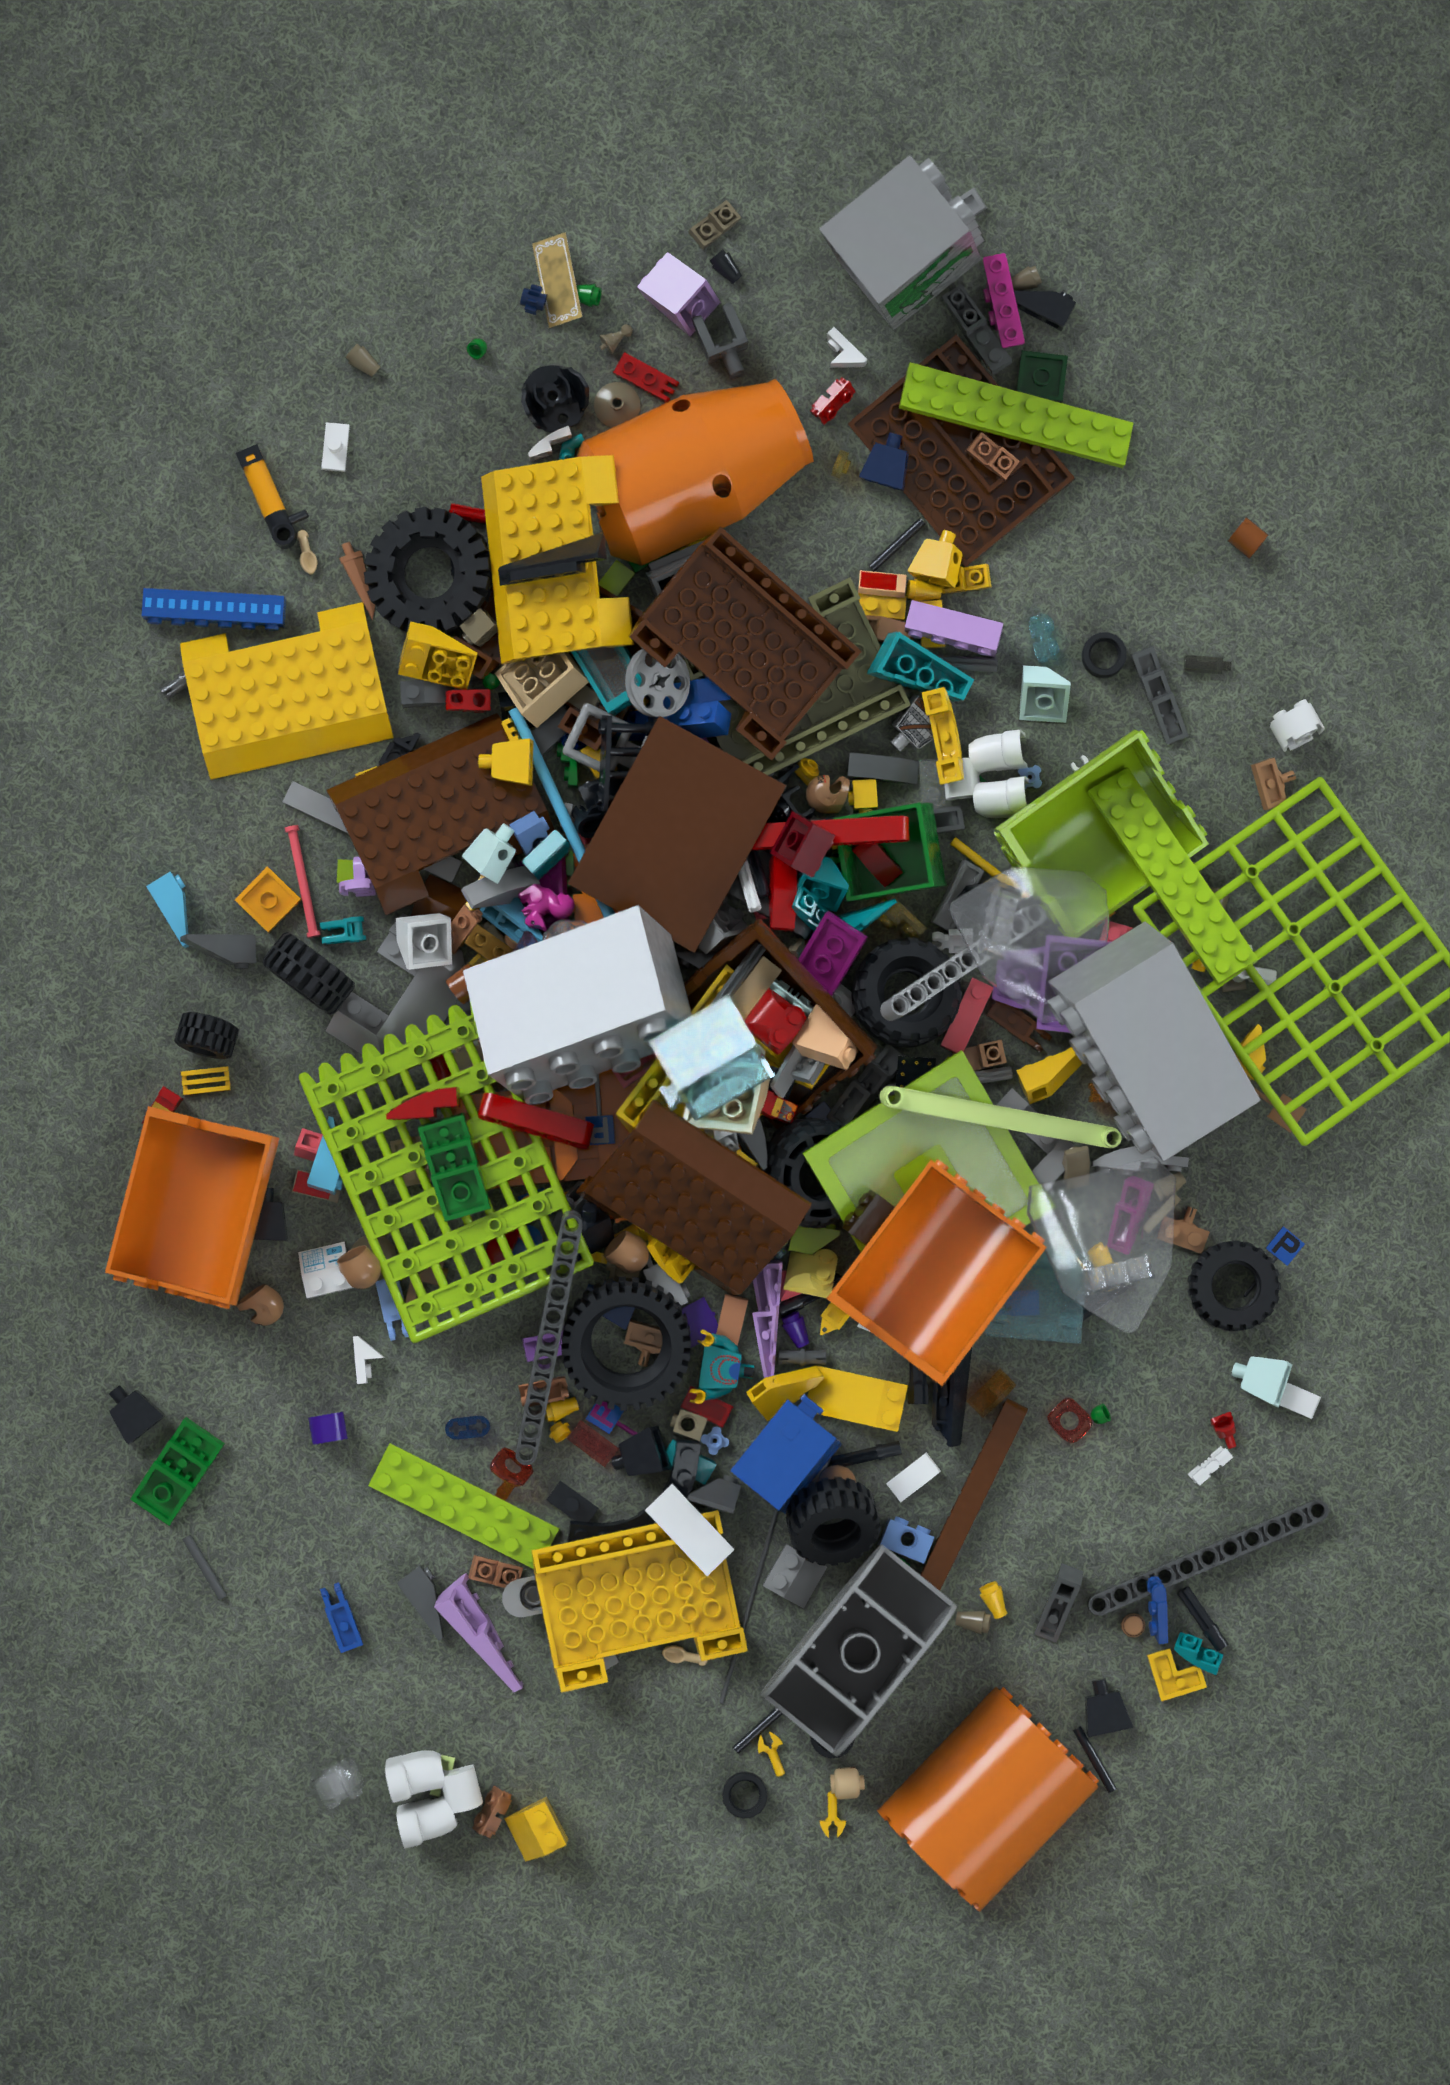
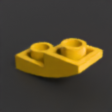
[941,564,992,594]

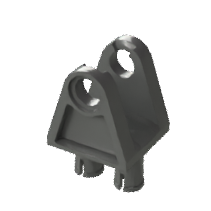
[691,302,748,380]

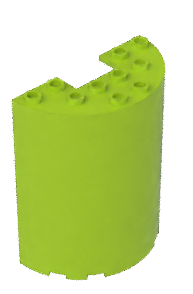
[994,730,1209,938]

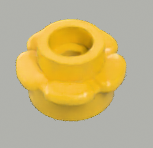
[549,1421,571,1443]

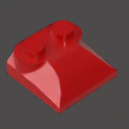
[740,988,807,1055]

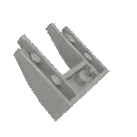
[996,1088,1074,1192]

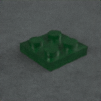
[1017,350,1068,403]

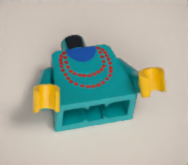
[690,1330,754,1404]

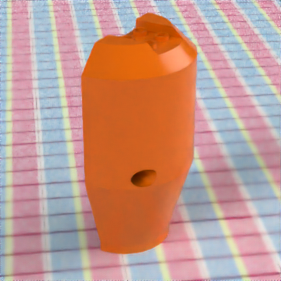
[577,379,814,565]

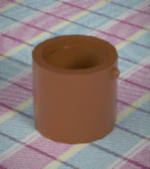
[1228,518,1268,559]
[446,963,473,1005]

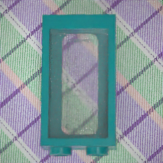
[572,646,642,716]

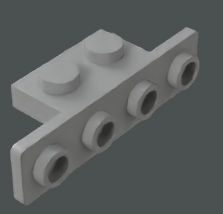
[770,1045,826,1098]

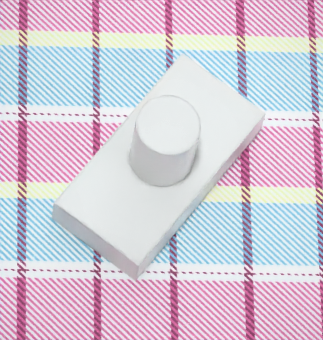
[321,422,350,472]

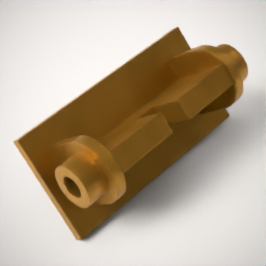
[464,924,514,961]

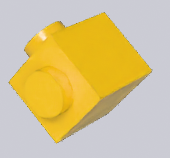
[848,779,878,813]

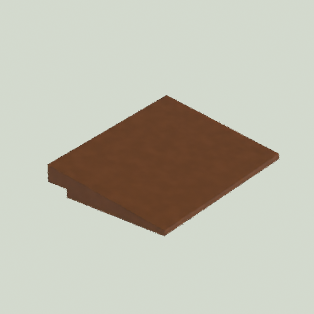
[847,334,1076,567]
[568,716,786,953]

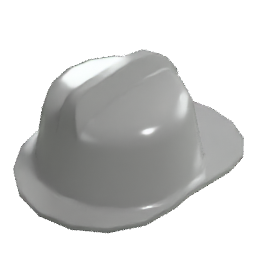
[502,1576,542,1617]

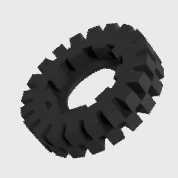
[364,507,492,635]

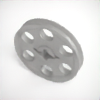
[625,649,690,717]

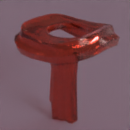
[1047,1397,1092,1443]
[490,1447,534,1501]

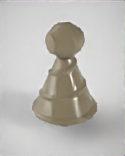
[599,324,633,354]

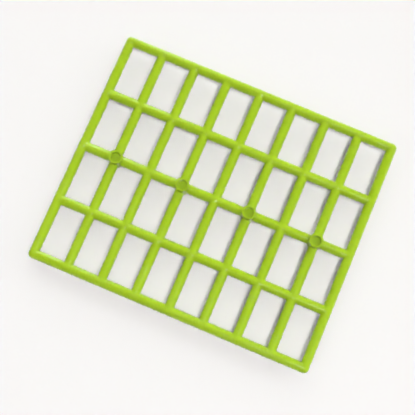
[1133,777,1450,1146]

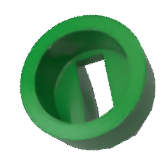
[467,338,487,359]
[482,673,501,690]
[1090,1404,1111,1424]

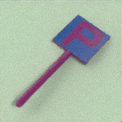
[585,1402,637,1436]

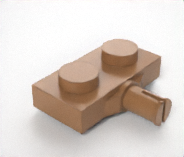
[1251,758,1296,810]
[1157,1206,1210,1254]
[624,1319,662,1367]

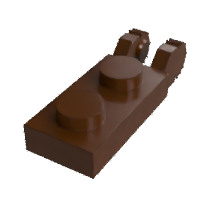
[986,1001,1052,1053]

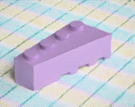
[905,600,1003,658]

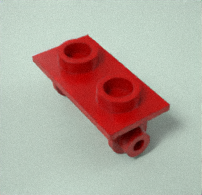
[810,377,856,425]

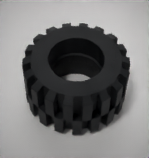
[174,1012,239,1059]

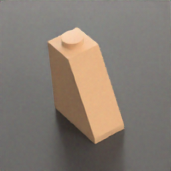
[792,1004,858,1070]

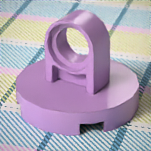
[339,857,376,897]

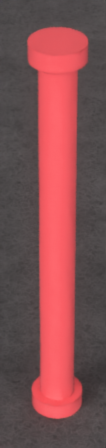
[285,825,321,938]

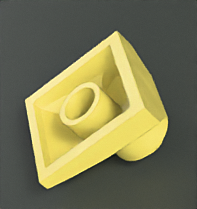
[783,1249,838,1298]

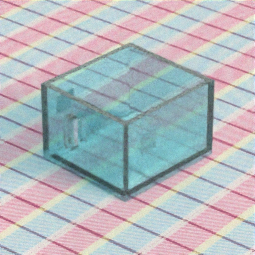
[648,995,775,1122]

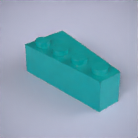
[866,631,974,702]

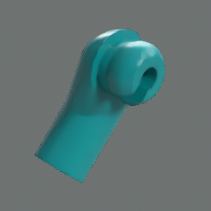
[559,433,584,460]

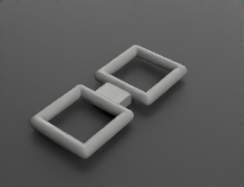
[562,703,647,772]

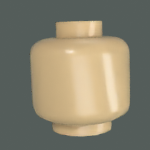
[830,1767,865,1799]

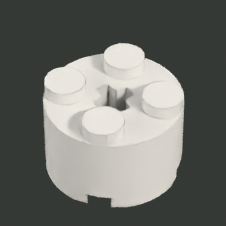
[1270,699,1325,752]

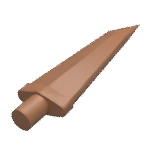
[339,542,375,621]

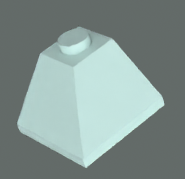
[1019,665,1071,723]

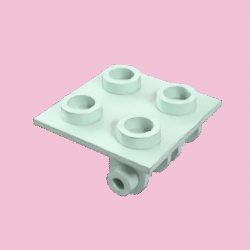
[769,979,814,1016]

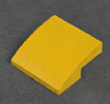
[647,1238,696,1284]

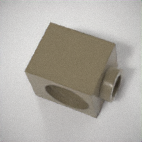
[459,608,498,647]
[669,1409,707,1441]

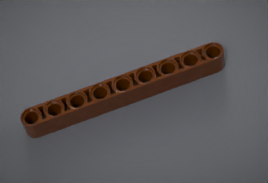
[920,1398,1028,1591]

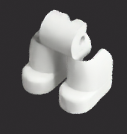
[944,729,1029,818]
[385,1750,483,1849]

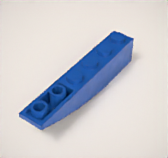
[611,701,731,741]

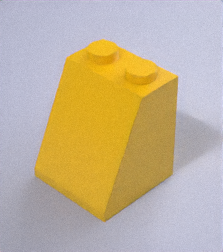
[504,1796,568,1861]

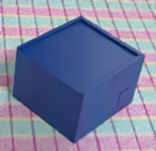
[730,1394,842,1514]

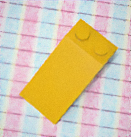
[807,1365,908,1432]

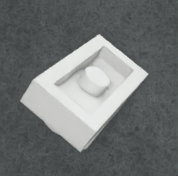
[827,327,867,368]
[353,1336,385,1384]

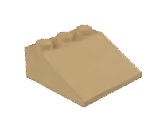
[495,652,589,728]
[683,1058,771,1134]

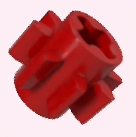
[430,1055,451,1081]

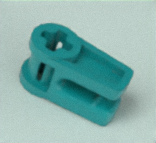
[320,916,366,945]

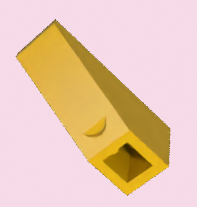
[1016,1047,1083,1104]
[746,1366,824,1421]

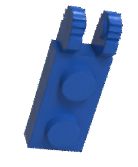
[1147,1576,1168,1644]
[320,1582,364,1653]

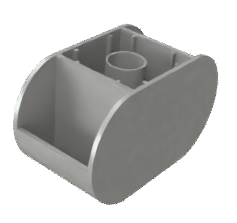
[761,1544,957,1757]

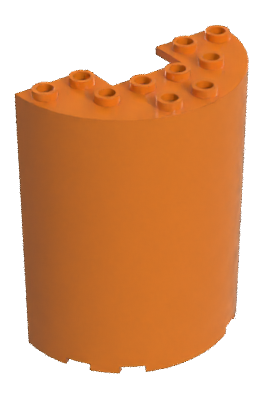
[105,1106,280,1309]
[826,1159,1047,1386]
[877,1687,1100,1912]

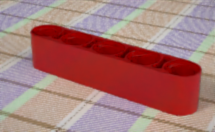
[478,1093,594,1149]

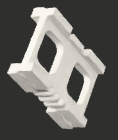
[1188,1446,1233,1486]

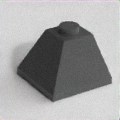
[687,1475,741,1513]

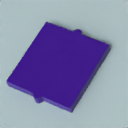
[682,1297,718,1348]

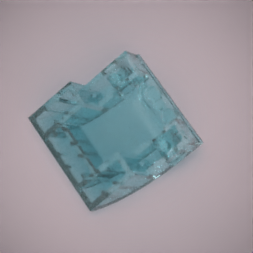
[984,1248,1085,1344]

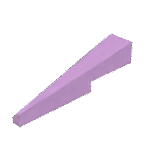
[752,1259,783,1378]
[434,1573,523,1692]

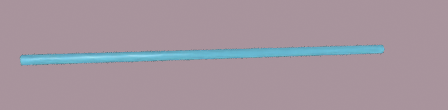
[509,707,615,918]

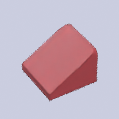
[294,1128,323,1161]

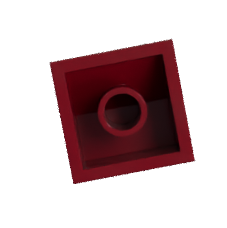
[770,811,835,878]

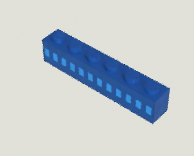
[142,588,286,631]

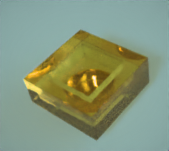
[831,450,851,479]

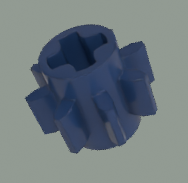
[520,284,547,315]

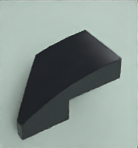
[379,733,421,766]

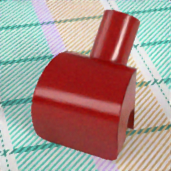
[1210,1411,1237,1449]

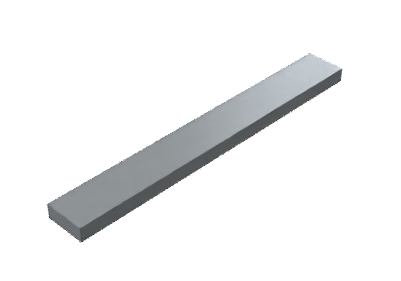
[283,781,462,883]

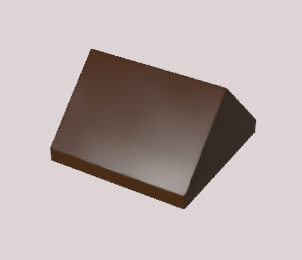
[411,874,467,922]

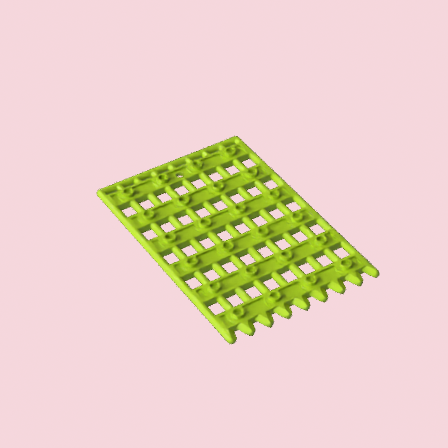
[298,1002,594,1343]

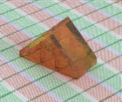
[966,1368,1016,1418]

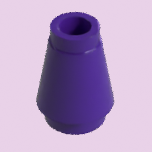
[781,1311,810,1348]

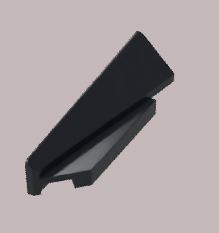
[498,533,607,586]
[932,1347,972,1447]

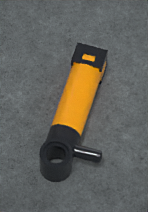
[236,444,309,549]

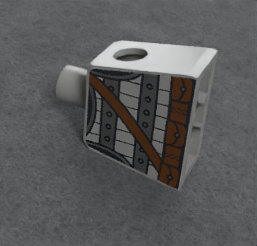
[890,694,934,752]

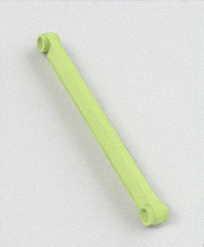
[879,1086,1122,1148]

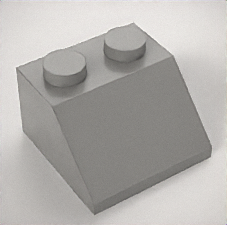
[763,1543,827,1608]

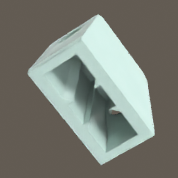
[462,823,515,884]
[1232,1356,1292,1408]

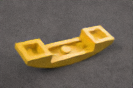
[922,687,964,785]

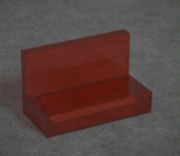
[567,1420,619,1467]

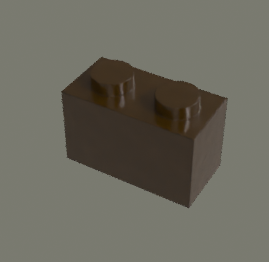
[842,1189,895,1245]

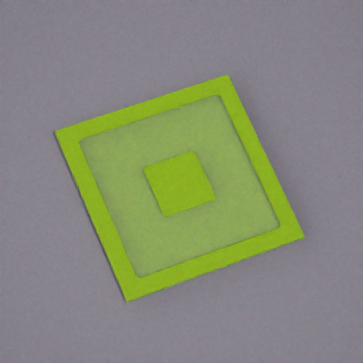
[802,1051,1053,1252]

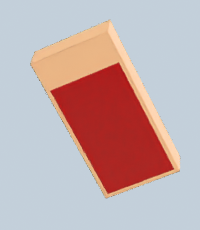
[858,570,907,598]

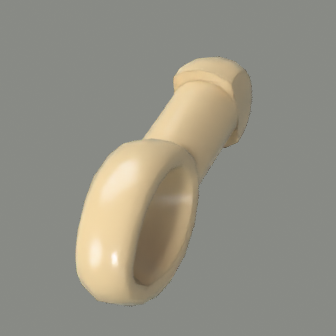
[296,530,318,574]
[662,1645,708,1666]

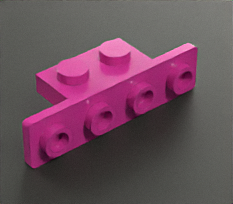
[983,253,1025,348]

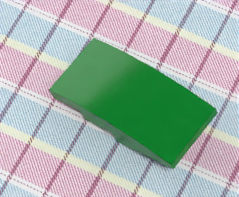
[418,1113,491,1222]
[130,1417,225,1526]

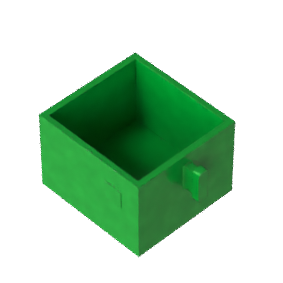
[830,802,947,901]

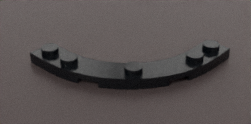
[567,1439,701,1542]

